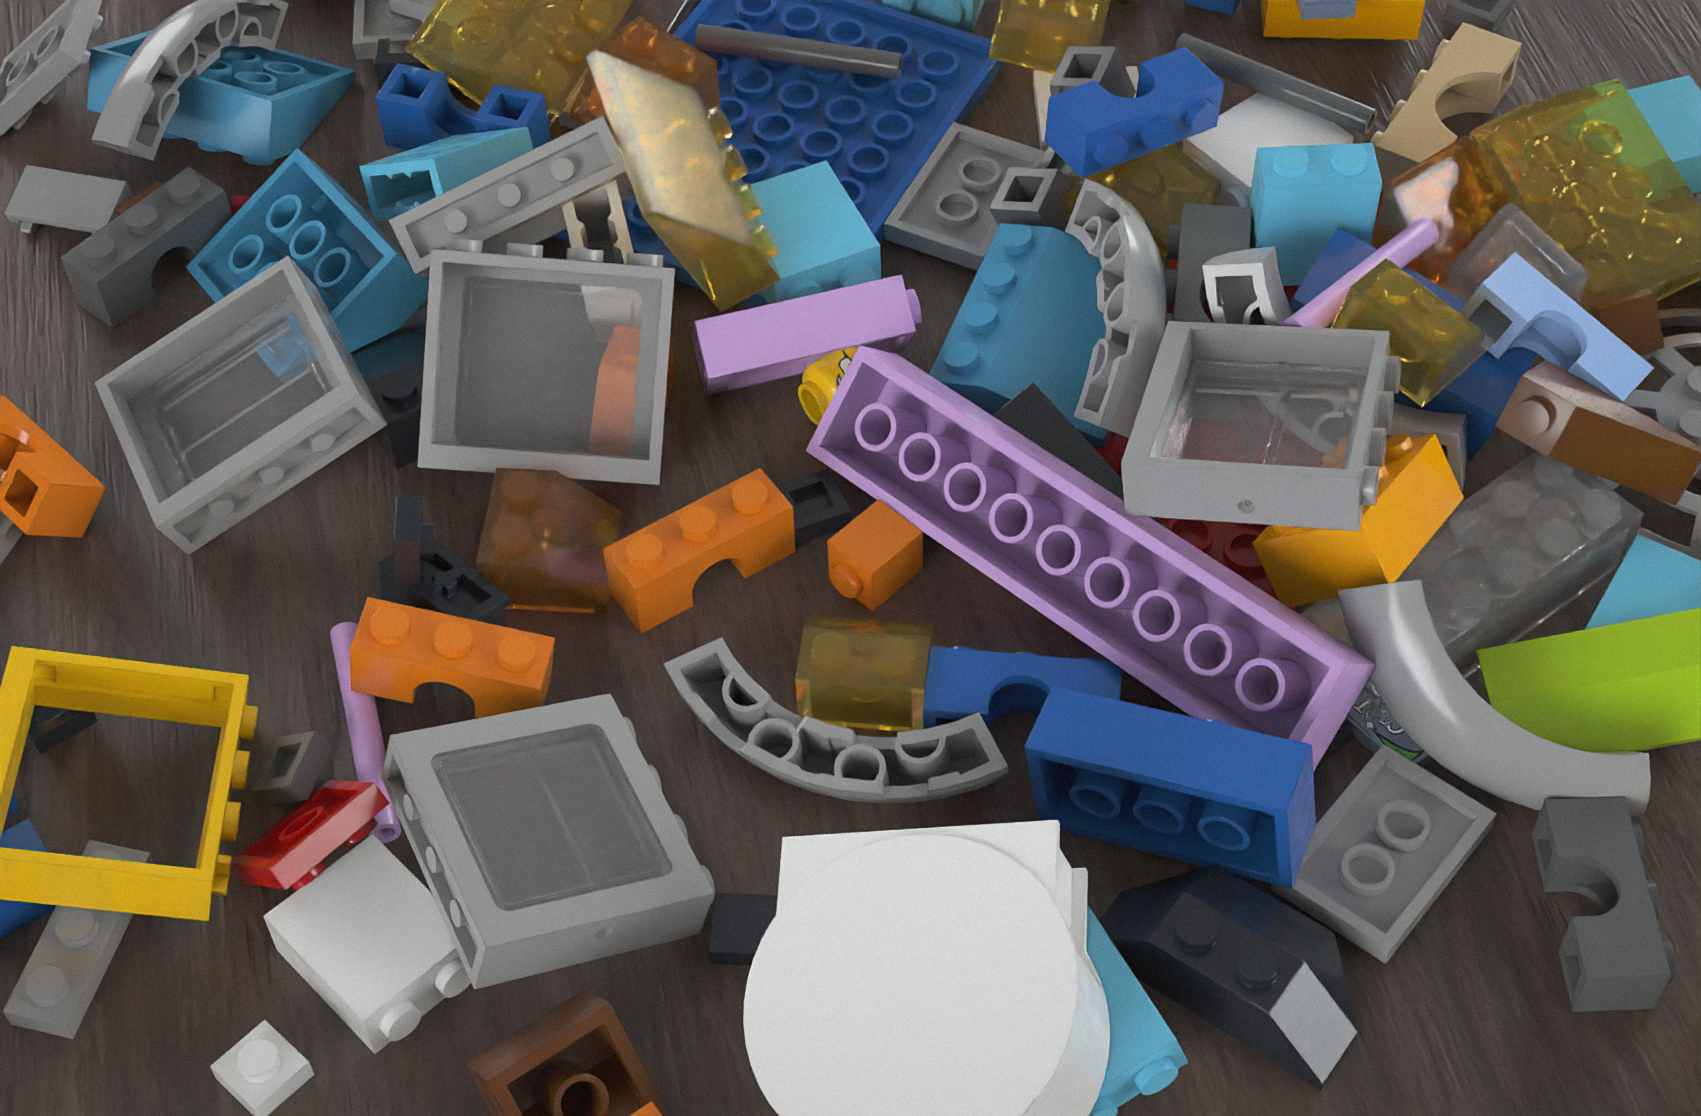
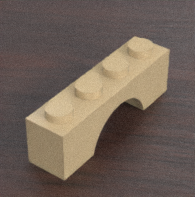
[1370,22,1522,208]

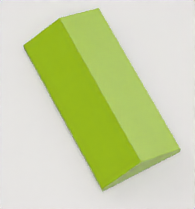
[1476,608,1701,752]

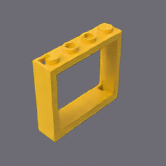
[0,646,258,921]

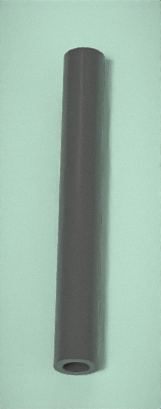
[695,24,903,79]
[1174,33,1377,135]

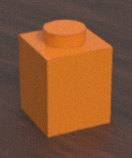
[827,499,923,611]

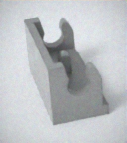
[4,165,135,234]

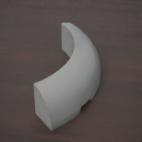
[91,0,289,161]
[1065,179,1166,438]
[1202,247,1467,492]
[1338,579,1651,817]
[664,637,1009,803]

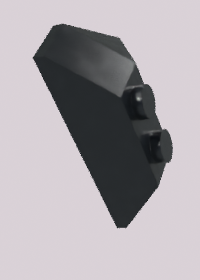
[1099,864,1357,1090]

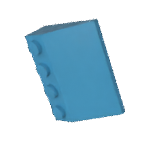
[87,30,356,166]
[186,148,429,385]
[929,223,1165,449]

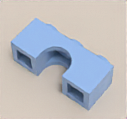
[1452,252,1654,403]

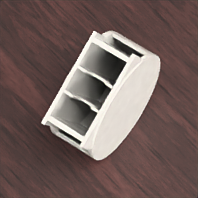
[743,820,1110,1116]

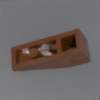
[1495,360,1701,505]

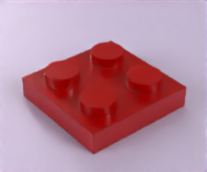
[231,780,390,890]

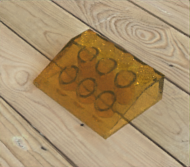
[404,0,633,128]
[586,50,781,312]
[1468,78,1701,316]

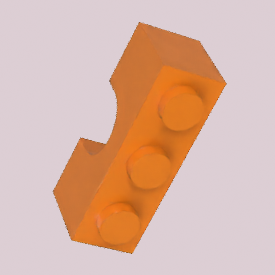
[0,395,106,538]
[603,468,796,634]
[350,597,555,718]

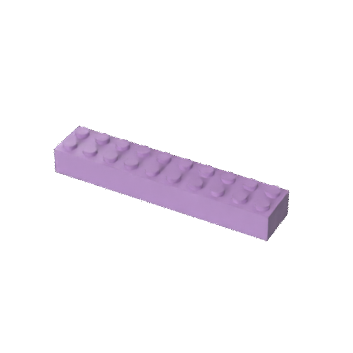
[805,346,1376,772]

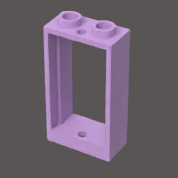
[692,274,922,396]

